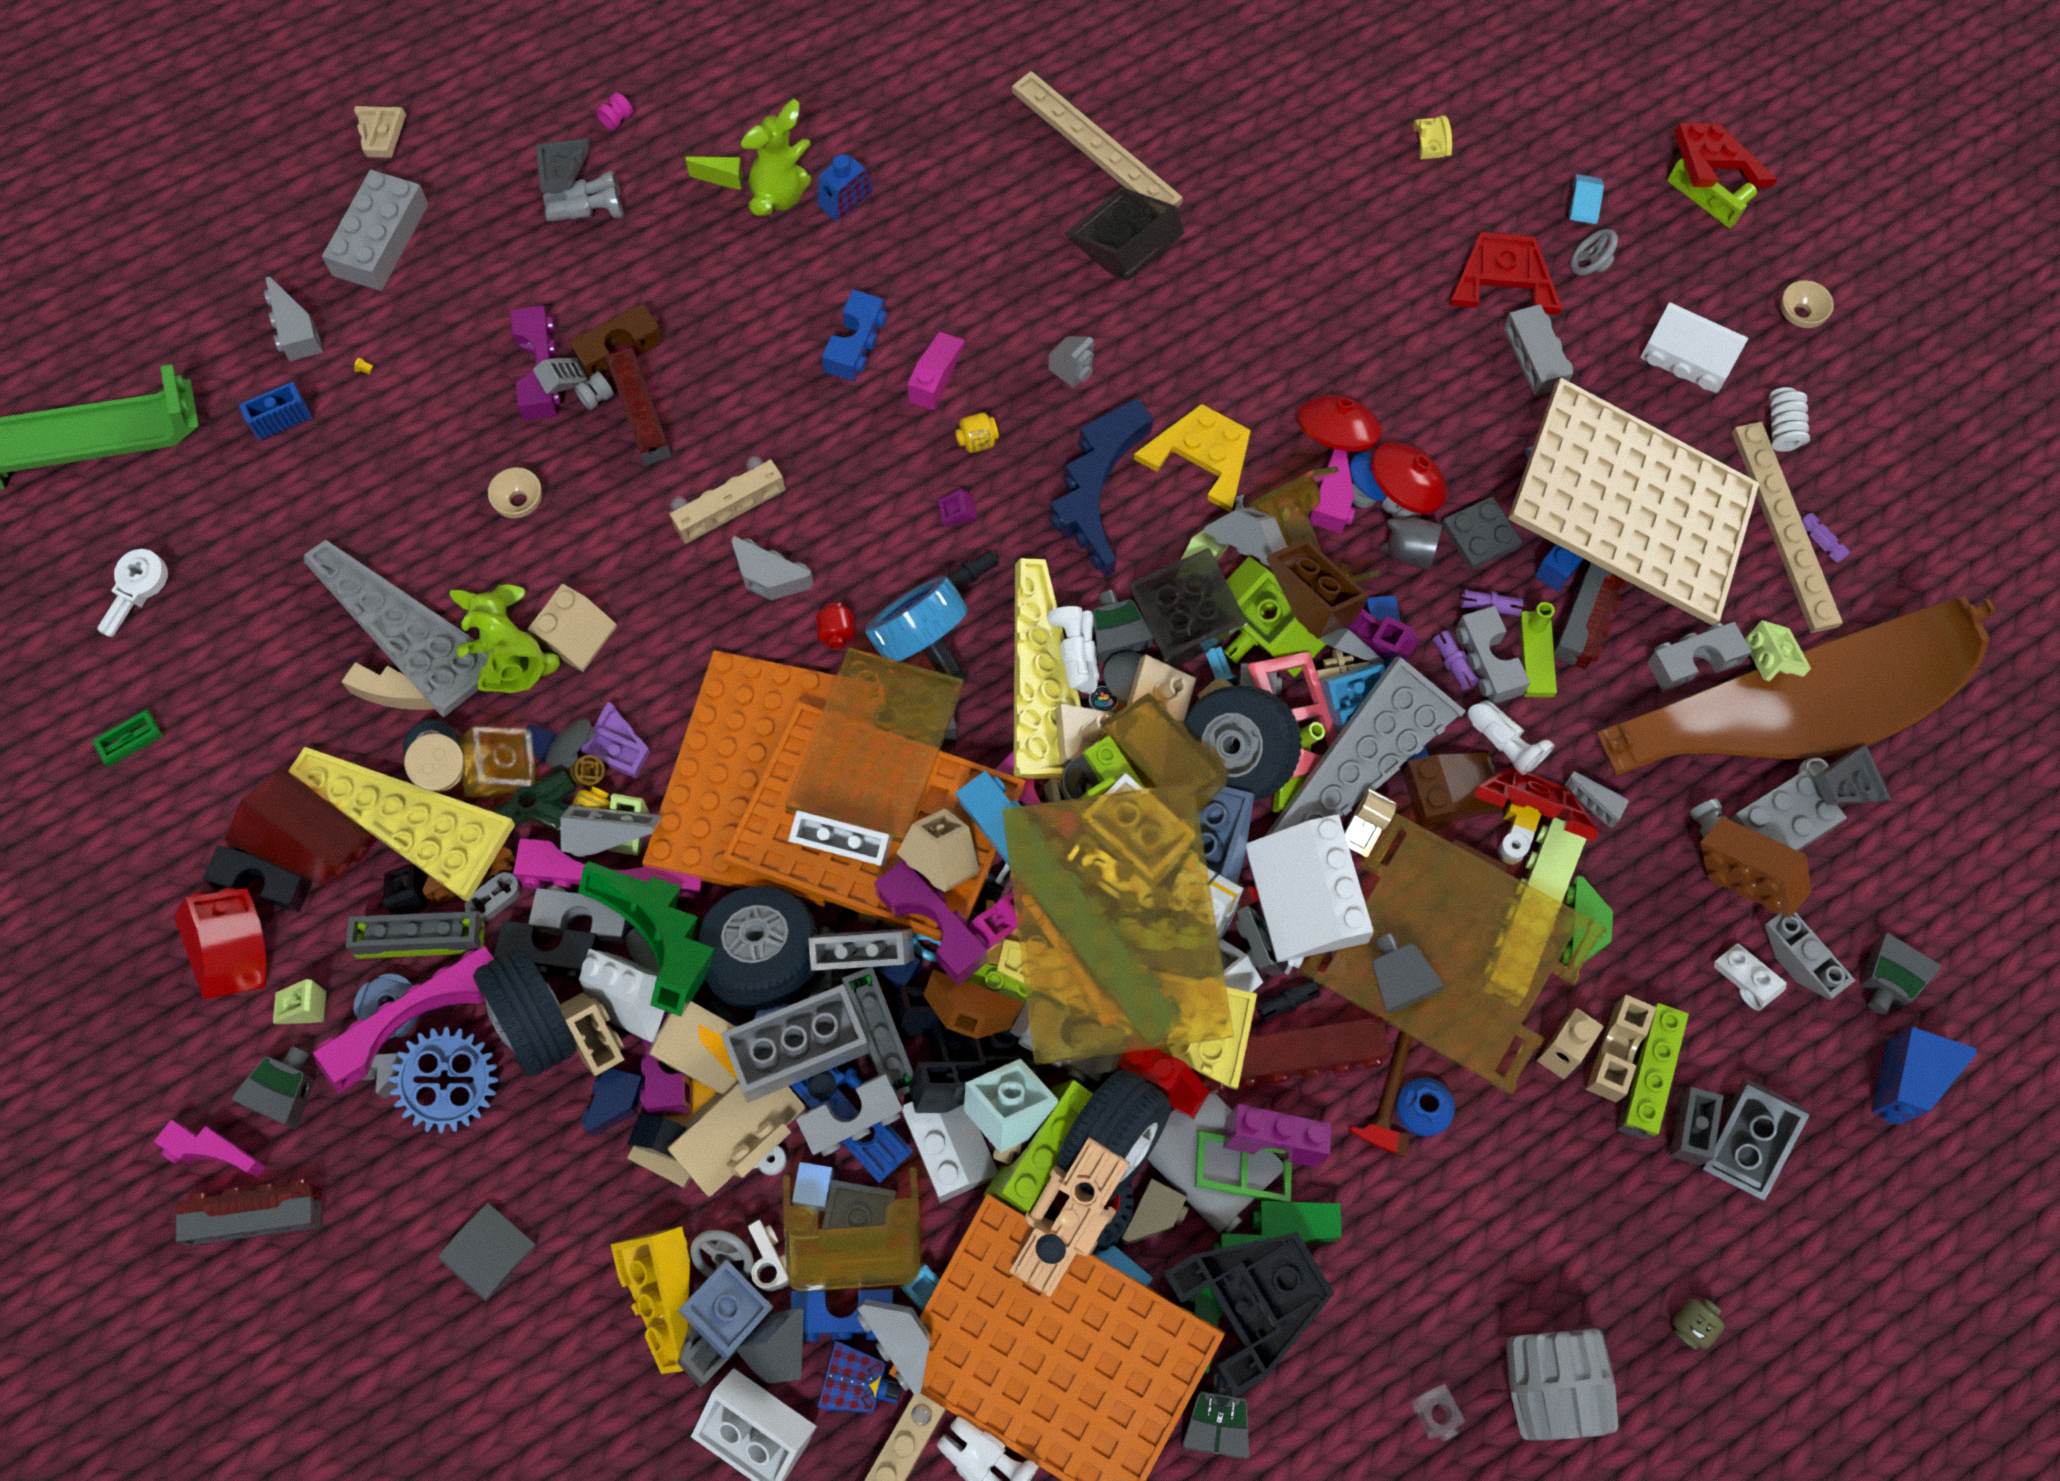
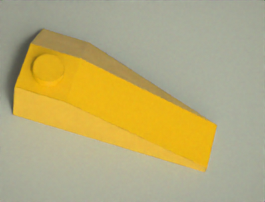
[611,1226,690,1374]

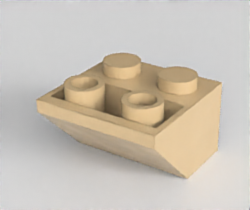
[896,808,979,892]

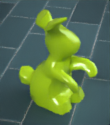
[741,99,811,216]
[449,584,560,693]

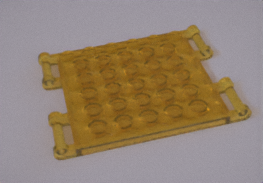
[1298,813,1607,1095]

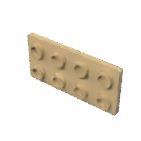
[667,1082,805,1197]

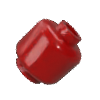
[816,603,855,649]

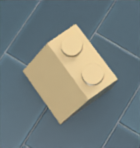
[527,584,617,672]

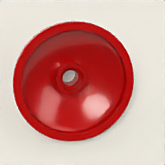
[1297,395,1382,451]
[1371,442,1447,514]

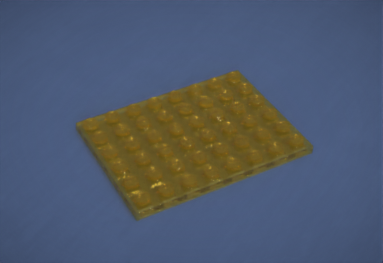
[1002,782,1234,1065]

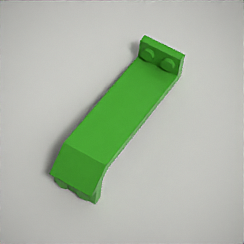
[0,364,199,490]

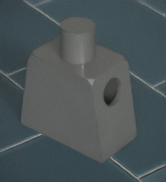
[1372,933,1444,1016]

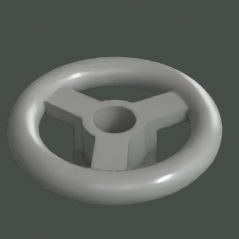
[1570,229,1618,276]
[690,1230,754,1279]

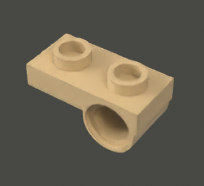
[1344,788,1397,857]

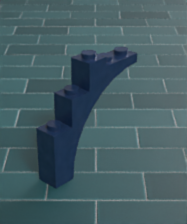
[1049,398,1153,578]

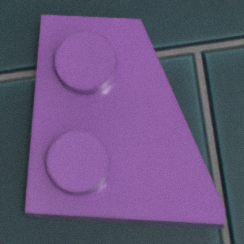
[580,702,650,778]

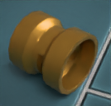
[568,755,605,787]

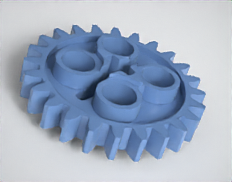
[388,1027,498,1133]

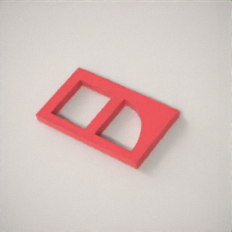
[1247,651,1337,780]

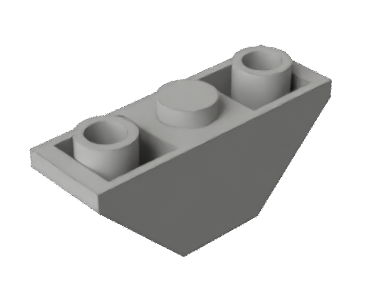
[1203,507,1287,566]
[731,536,814,600]
[1765,912,1856,1000]
[857,1299,931,1396]

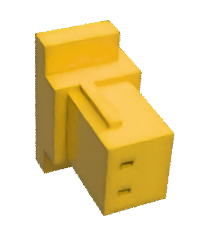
[354,358,373,375]

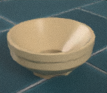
[1780,280,1834,328]
[488,468,542,518]

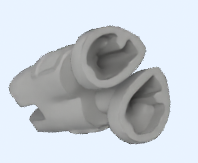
[543,171,624,221]

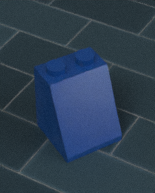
[1871,1027,1977,1125]

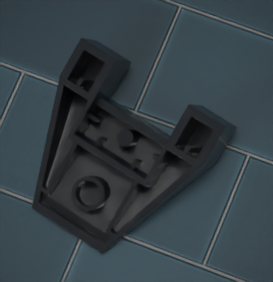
[890,986,1042,1113]
[1161,1232,1334,1397]

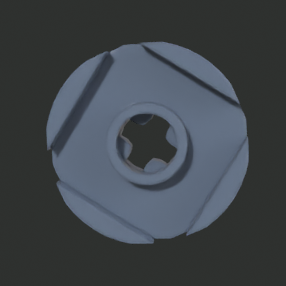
[354,974,419,1039]

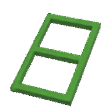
[1195,1130,1292,1202]

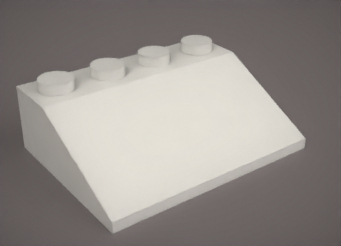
[1246,814,1374,963]

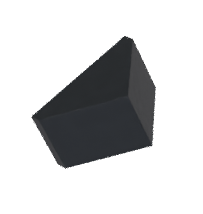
[382,864,428,915]
[627,1113,688,1161]

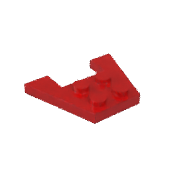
[1674,122,1778,188]
[1450,232,1562,315]
[1474,766,1599,841]

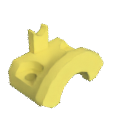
[1413,115,1452,159]

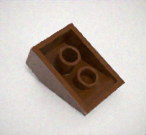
[1266,539,1370,639]
[1402,753,1508,829]

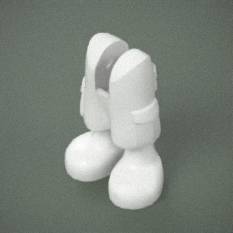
[1047,606,1099,694]
[1468,700,1555,775]
[936,1416,1039,1481]

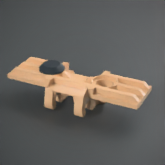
[1009,1137,1130,1297]

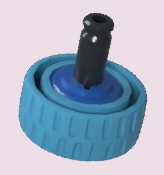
[865,576,968,690]

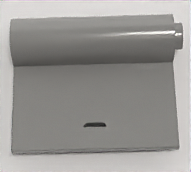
[1147,1082,1283,1234]

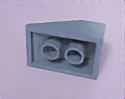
[1172,779,1254,884]

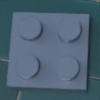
[677,1259,773,1359]

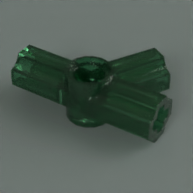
[491,767,577,833]

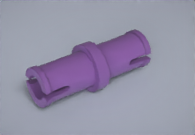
[1460,589,1523,617]
[1433,631,1479,690]

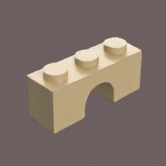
[1586,995,1657,1102]

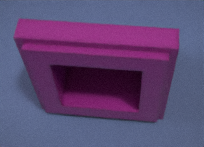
[938,488,977,526]

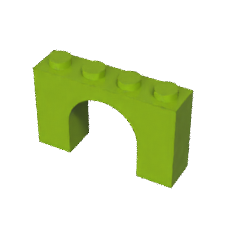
[983,1080,1093,1212]

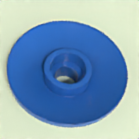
[1349,452,1387,502]

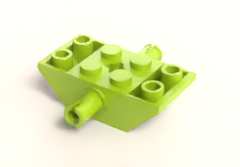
[1209,556,1327,678]

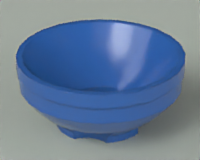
[1395,1077,1455,1137]

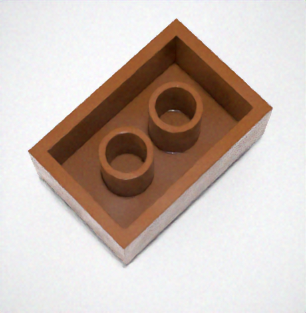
[1700,816,1812,918]

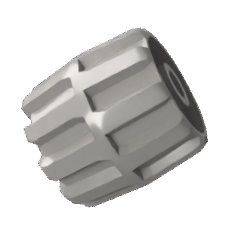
[1506,1329,1618,1441]

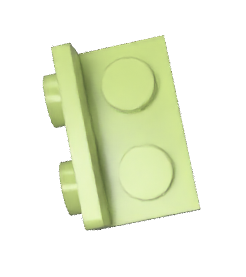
[1745,620,1811,681]

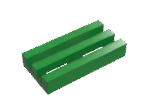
[91,709,164,767]

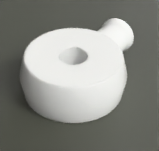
[753,1145,787,1175]

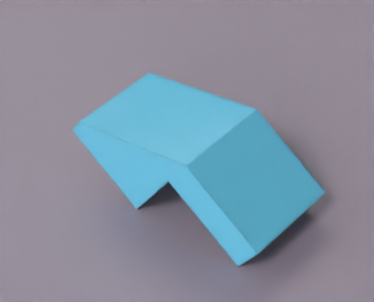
[1568,174,1604,224]

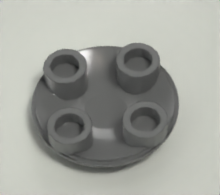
[1102,651,1144,706]
[545,718,596,768]

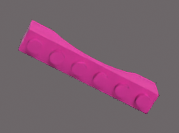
[513,839,706,902]
[313,946,494,1094]

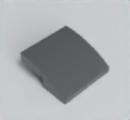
[438,1203,536,1302]

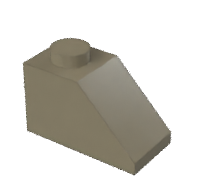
[1121,1179,1189,1246]

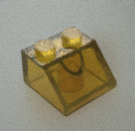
[459,726,537,797]

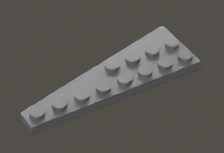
[304,540,487,717]
[1264,656,1465,837]

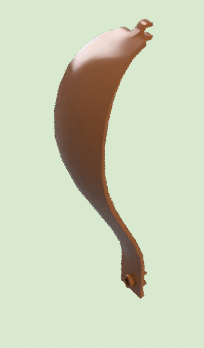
[1596,596,1996,776]

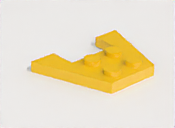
[1134,404,1251,512]

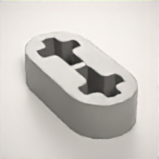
[465,872,521,923]

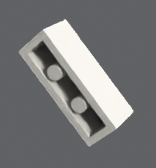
[788,810,893,867]

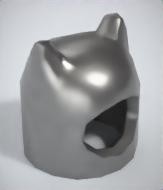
[1380,517,1442,571]

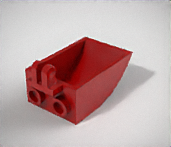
[174,888,266,999]

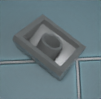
[736,1309,804,1384]

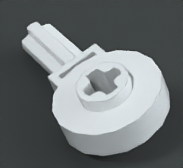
[97,549,168,637]

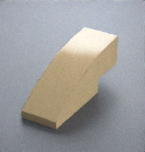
[341,662,435,710]

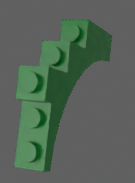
[578,861,715,1017]
[1179,1201,1342,1375]

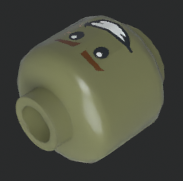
[1673,1298,1725,1350]

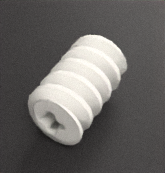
[1769,387,1810,452]

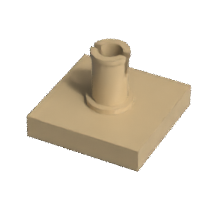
[1125,655,1196,734]
[1055,704,1116,764]

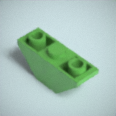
[1560,876,1613,975]

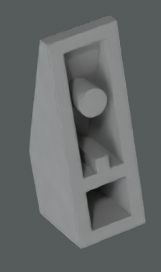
[561,805,661,857]

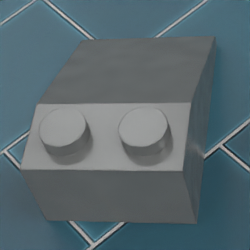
[1702,1077,1810,1201]

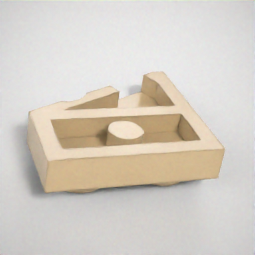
[354,106,406,158]

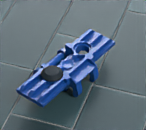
[790,1067,913,1184]

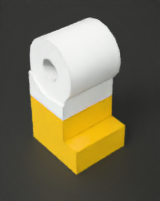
[1497,803,1541,865]

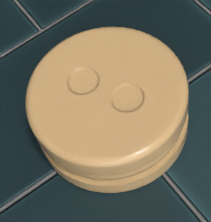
[404,733,465,793]

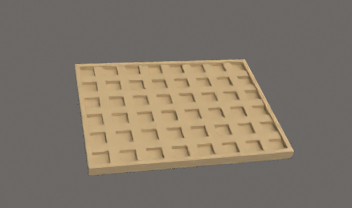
[1508,378,1759,626]

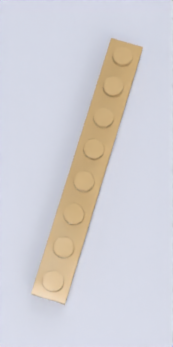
[1012,71,1183,219]
[1732,422,1843,633]

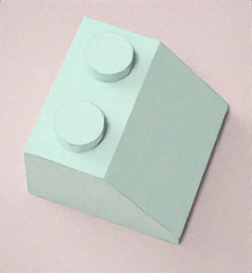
[964,1059,1058,1153]

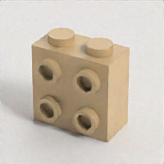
[560,992,624,1076]

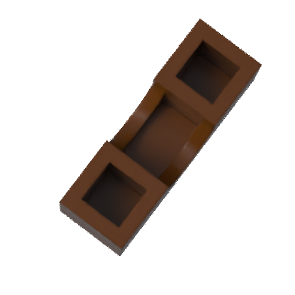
[569,304,664,380]

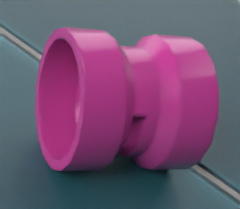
[596,92,634,131]

